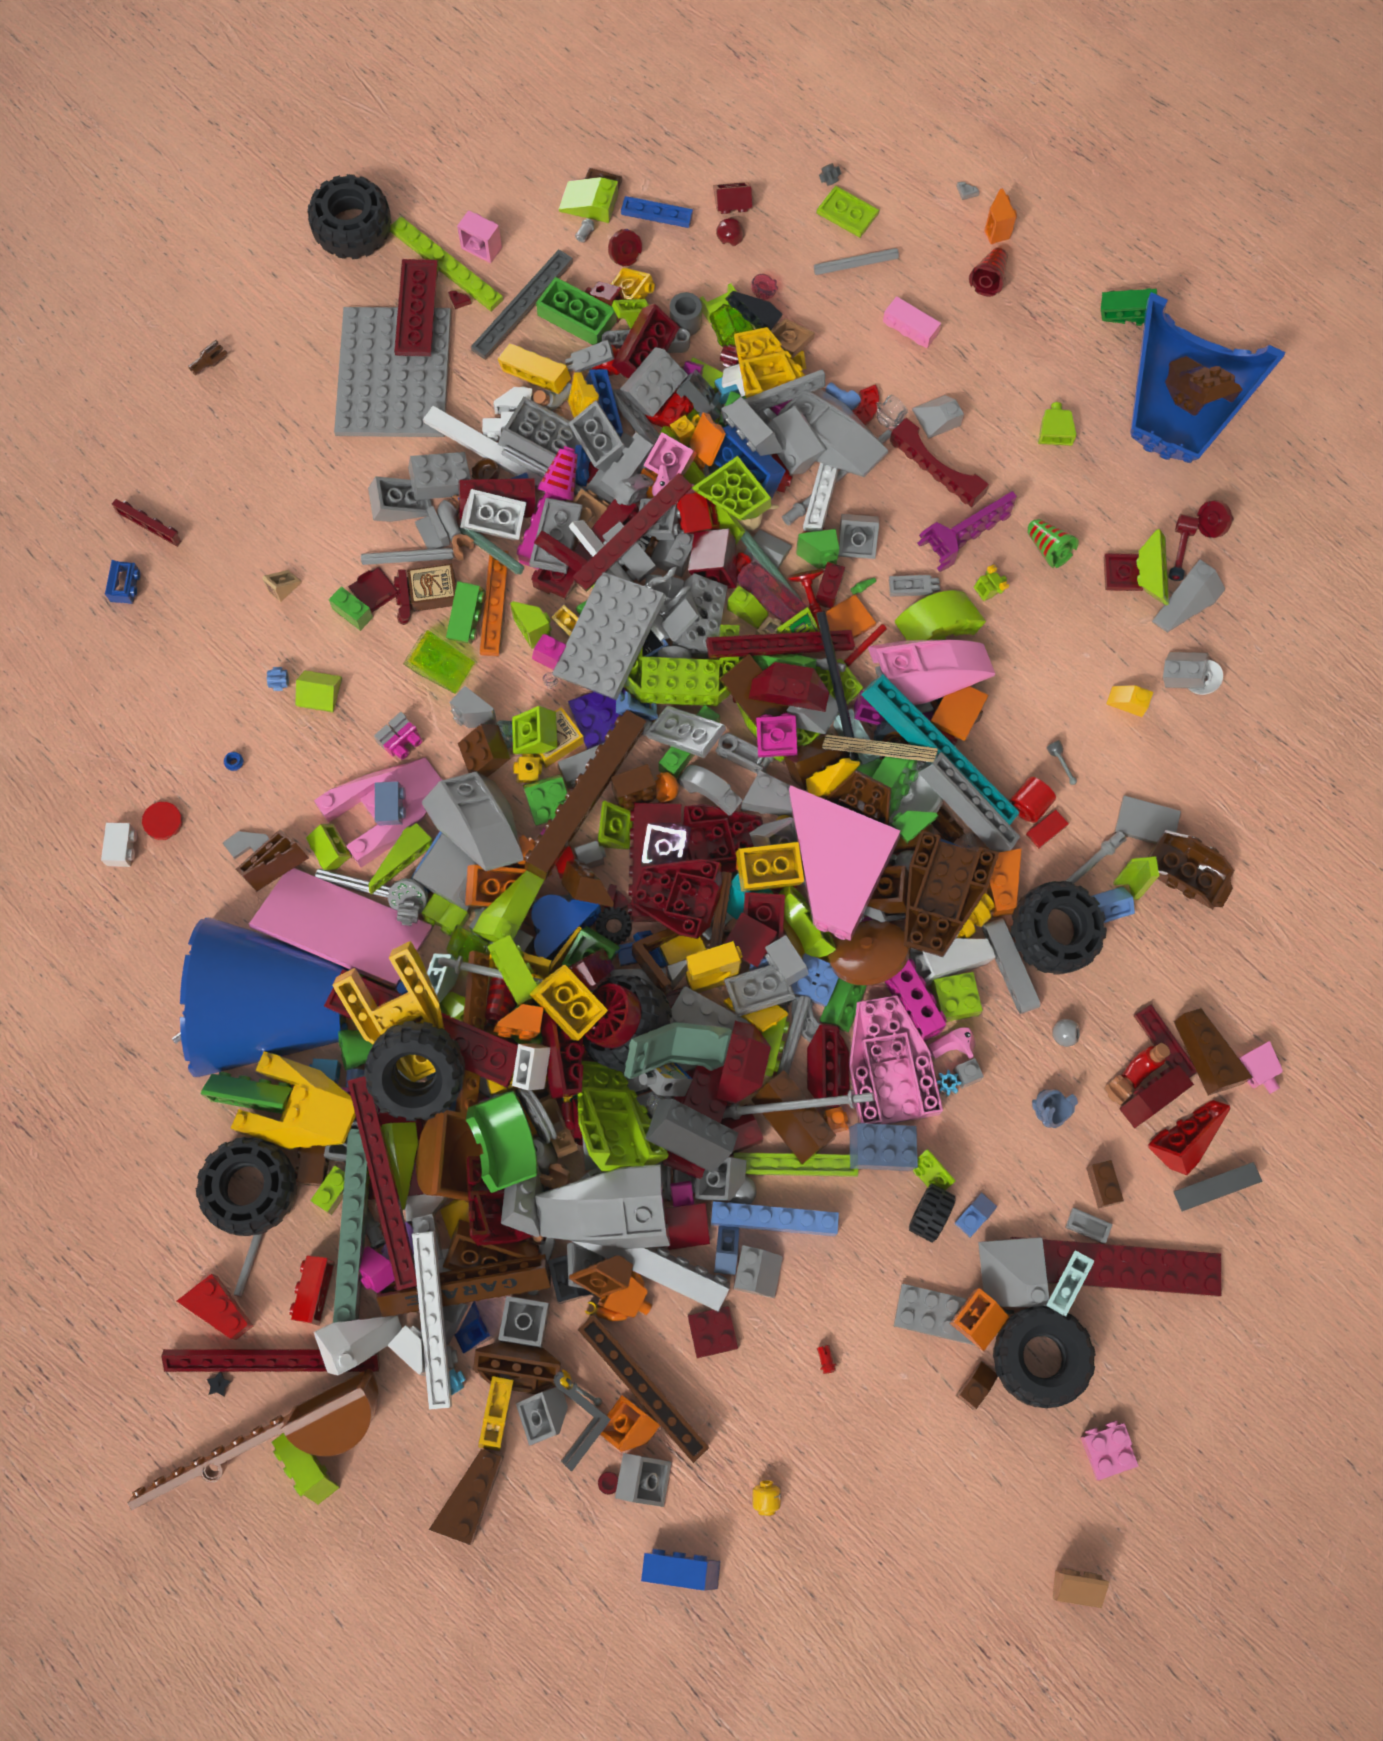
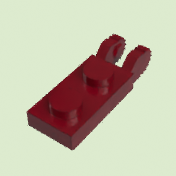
[394,569,410,625]

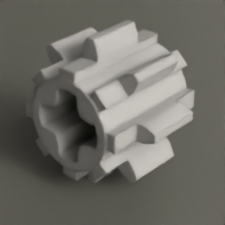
[397,900,419,926]

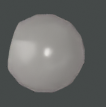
[1052,1019,1080,1047]

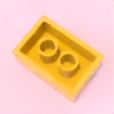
[736,842,804,892]

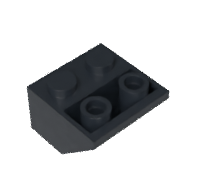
[548,1255,595,1304]

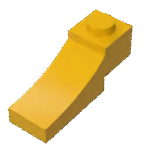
[478,1376,513,1451]

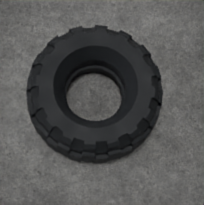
[307,174,392,259]
[1011,881,1107,975]
[583,974,672,1072]
[364,1021,465,1121]
[196,1137,297,1236]
[993,1306,1096,1408]

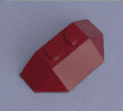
[749,662,829,712]
[716,1020,771,1104]
[807,1024,850,1108]

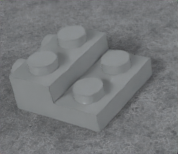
[639,499,681,540]

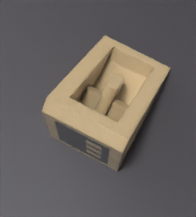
[262,570,301,602]

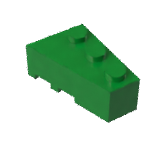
[1101,288,1158,326]

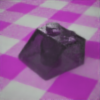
[642,823,691,865]

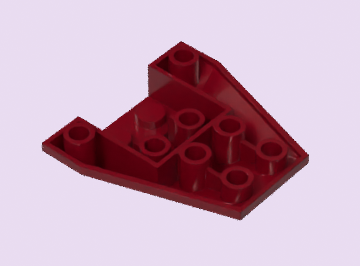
[683,804,763,873]
[630,859,722,939]

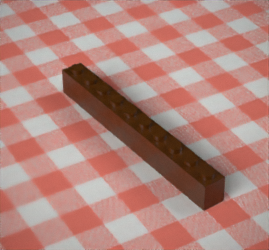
[524,710,647,880]

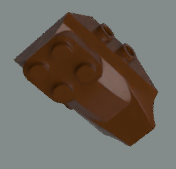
[1165,356,1242,416]
[1148,830,1235,910]

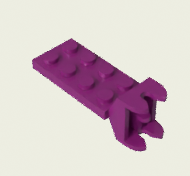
[917,491,1017,572]

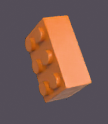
[465,864,530,910]

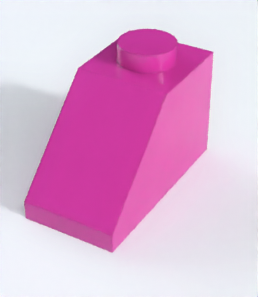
[359,1246,395,1293]

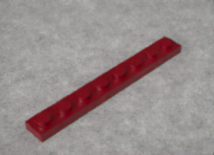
[573,473,693,592]
[706,630,855,658]

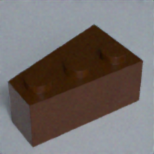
[235,829,309,891]

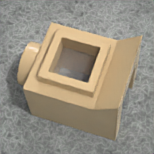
[755,616,783,635]

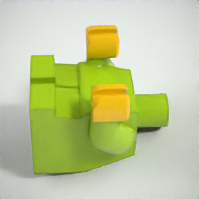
[973,564,1009,602]

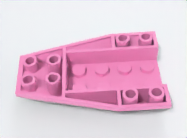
[868,640,995,705]

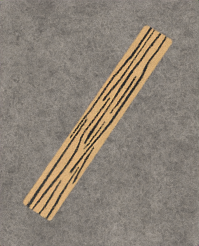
[822,735,938,762]

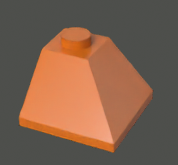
[600,1395,660,1452]

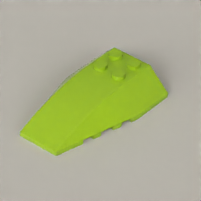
[578,1061,668,1171]

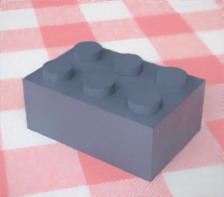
[849,1123,918,1171]

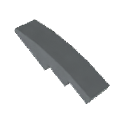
[1174,1162,1263,1212]

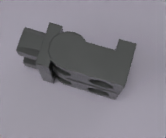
[676,369,724,422]

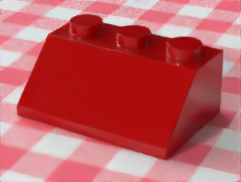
[289,1255,335,1326]

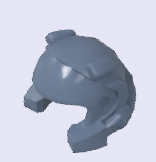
[1032,1089,1078,1128]

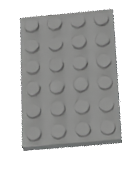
[552,572,666,700]

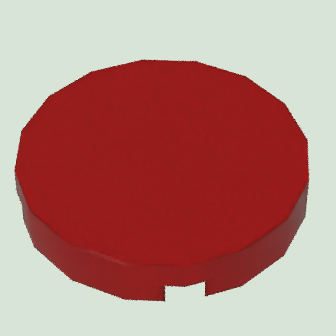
[142,802,183,840]

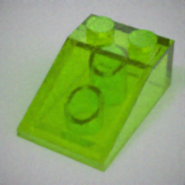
[403,630,475,694]

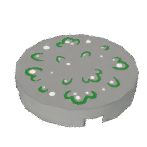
[388,878,428,915]

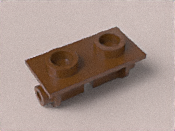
[931,807,965,843]

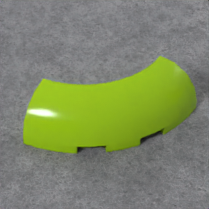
[779,886,836,957]

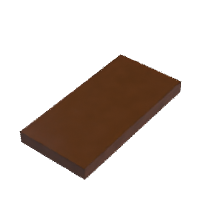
[719,654,789,727]

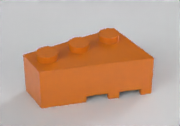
[987,848,1022,918]

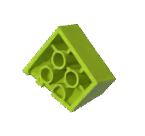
[692,456,771,521]

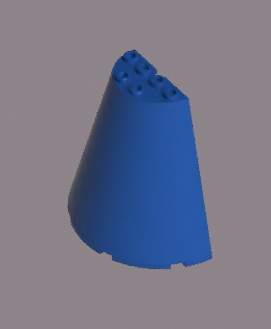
[1130,292,1286,463]
[180,917,351,1077]

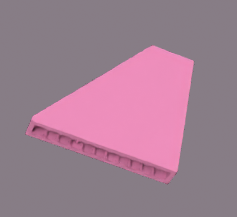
[789,786,900,941]

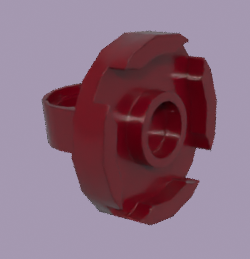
[608,229,642,267]
[1197,500,1234,538]

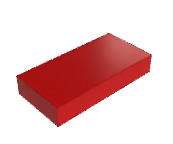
[1026,810,1069,849]

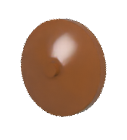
[829,920,910,985]

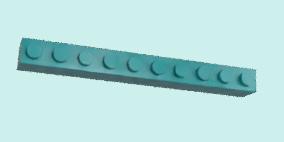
[861,674,1020,825]

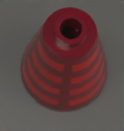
[969,248,1008,297]
[485,968,518,1026]

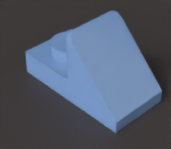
[954,1192,997,1238]

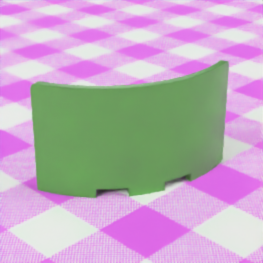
[466,1091,538,1193]

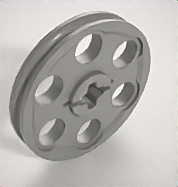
[516,1088,557,1144]

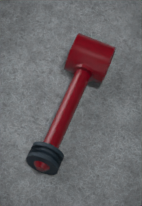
[1168,514,1199,581]

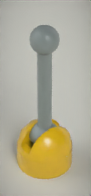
[560,1369,602,1406]

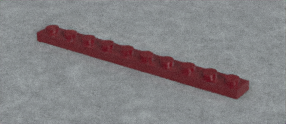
[347,1076,417,1291]
[161,1349,380,1372]

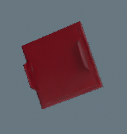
[348,567,398,613]

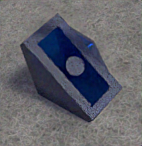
[454,1301,493,1354]

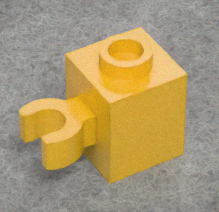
[670,414,700,447]

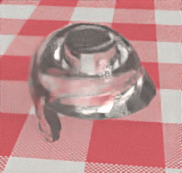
[877,395,909,429]

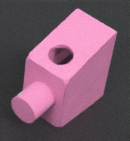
[1239,1041,1283,1094]

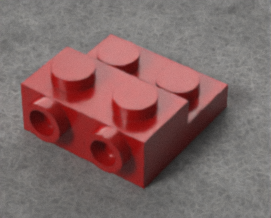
[645,390,694,431]

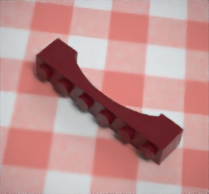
[890,417,989,508]

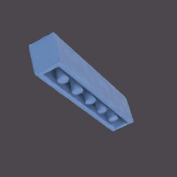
[711,1201,839,1237]

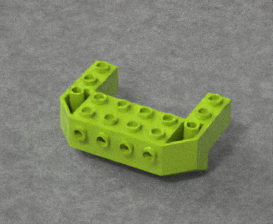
[624,625,740,706]

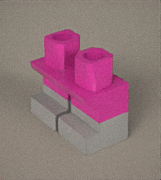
[374,712,423,760]

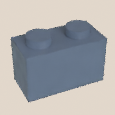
[375,781,406,826]

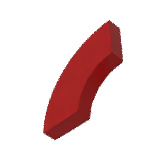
[852,384,879,426]

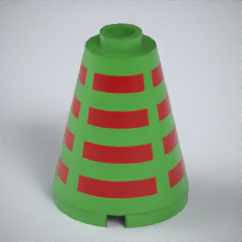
[1027,519,1079,568]

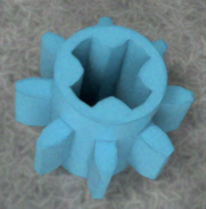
[936,1070,961,1097]
[449,1368,466,1395]

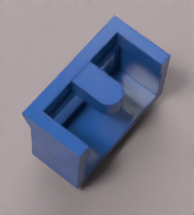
[105,560,141,604]

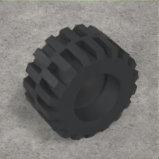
[909,1184,956,1243]

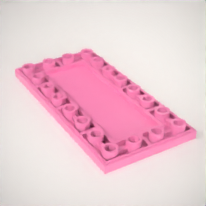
[249,868,432,988]

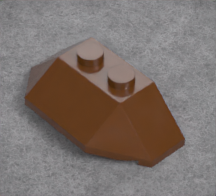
[473,1341,561,1394]

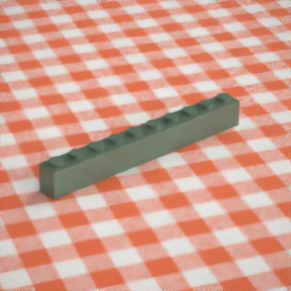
[333,1129,370,1323]

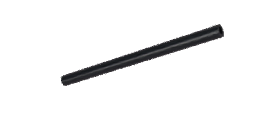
[816,611,859,761]

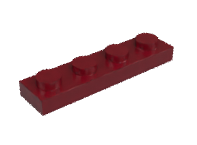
[112,499,182,547]

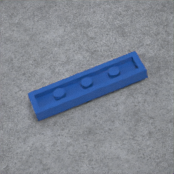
[621,196,693,228]

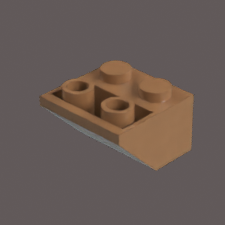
[1053,1568,1109,1608]

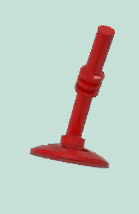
[787,569,824,630]

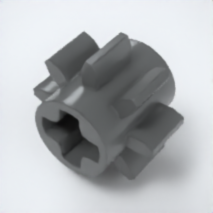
[819,163,842,186]

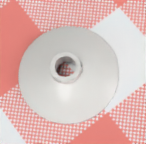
[1188,660,1223,695]

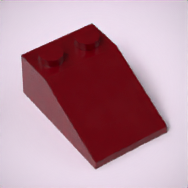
[743,892,785,955]

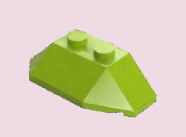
[1137,529,1169,605]

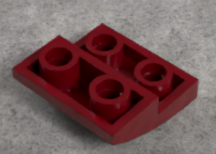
[664,1203,710,1250]

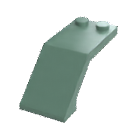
[624,1022,732,1079]

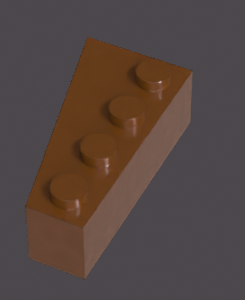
[1173,1008,1253,1096]

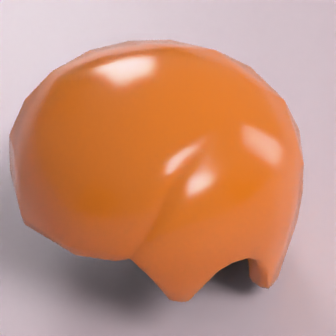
[655,772,679,803]

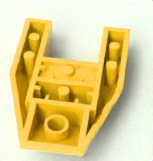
[332,941,444,1082]
[230,1052,356,1150]

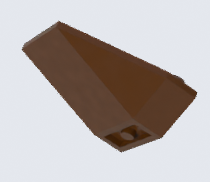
[825,769,892,826]

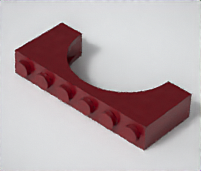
[628,803,682,922]

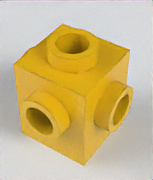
[513,754,542,783]

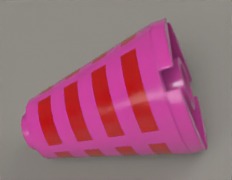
[538,446,578,501]

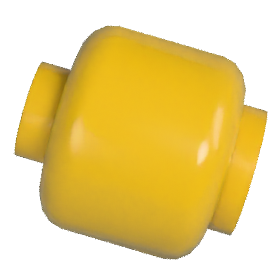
[752,1480,781,1516]

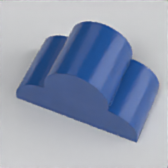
[531,895,601,962]

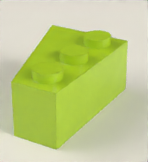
[487,934,540,1006]

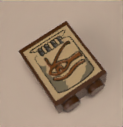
[407,563,456,612]

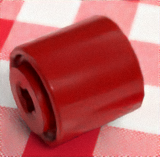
[1009,776,1056,823]

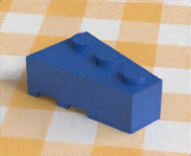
[641,1549,720,1591]

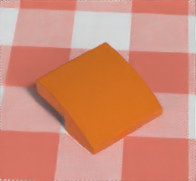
[689,412,726,466]

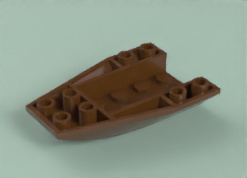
[904,830,999,957]

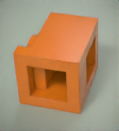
[823,1107,848,1133]

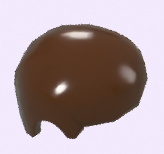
[472,459,500,479]

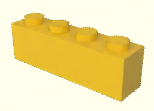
[498,344,571,394]

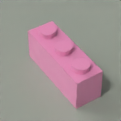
[883,296,941,348]

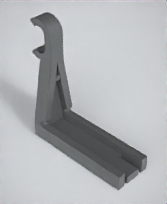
[554,1371,611,1471]

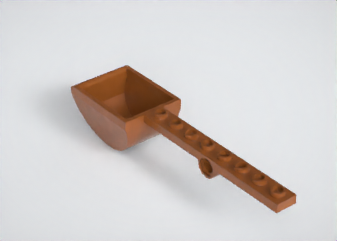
[416,951,490,1203]
[127,1369,379,1510]

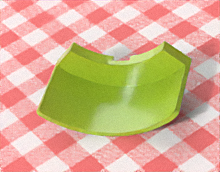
[895,590,986,640]

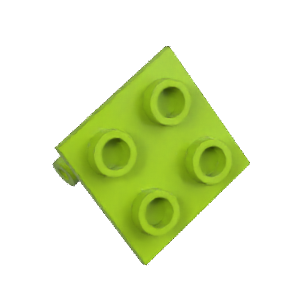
[913,1149,956,1190]

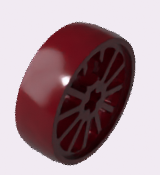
[585,984,641,1048]

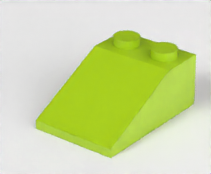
[559,177,618,223]

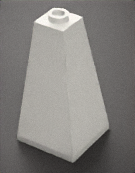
[909,938,995,986]

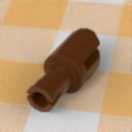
[188,340,228,376]

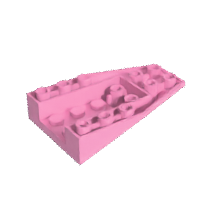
[849,995,943,1125]

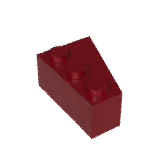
[1119,1065,1194,1129]

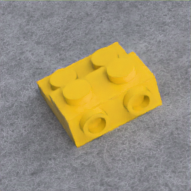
[611,267,655,300]
[568,372,599,418]

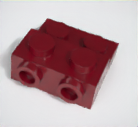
[531,566,577,599]

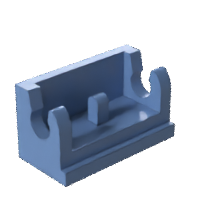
[616,691,658,721]

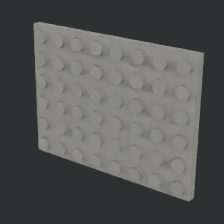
[334,307,451,437]

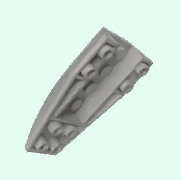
[778,389,888,477]
[422,771,523,871]
[535,1164,670,1249]

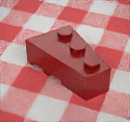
[176,1274,254,1340]

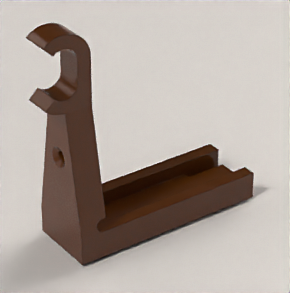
[632,927,678,996]

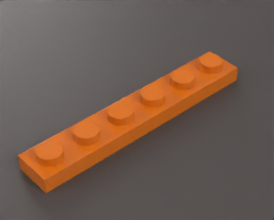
[480,550,509,656]

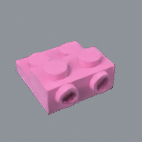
[1080,1420,1138,1480]

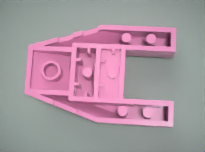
[314,757,442,868]

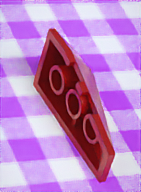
[1148,1100,1231,1175]

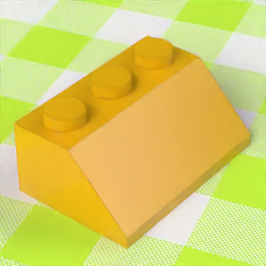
[530,965,608,1040]

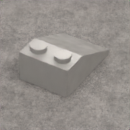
[368,476,432,522]

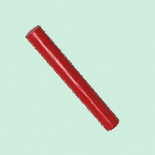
[844,624,887,667]

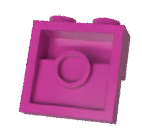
[756,713,798,758]

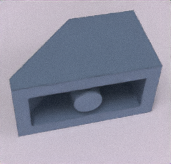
[714,1226,739,1275]

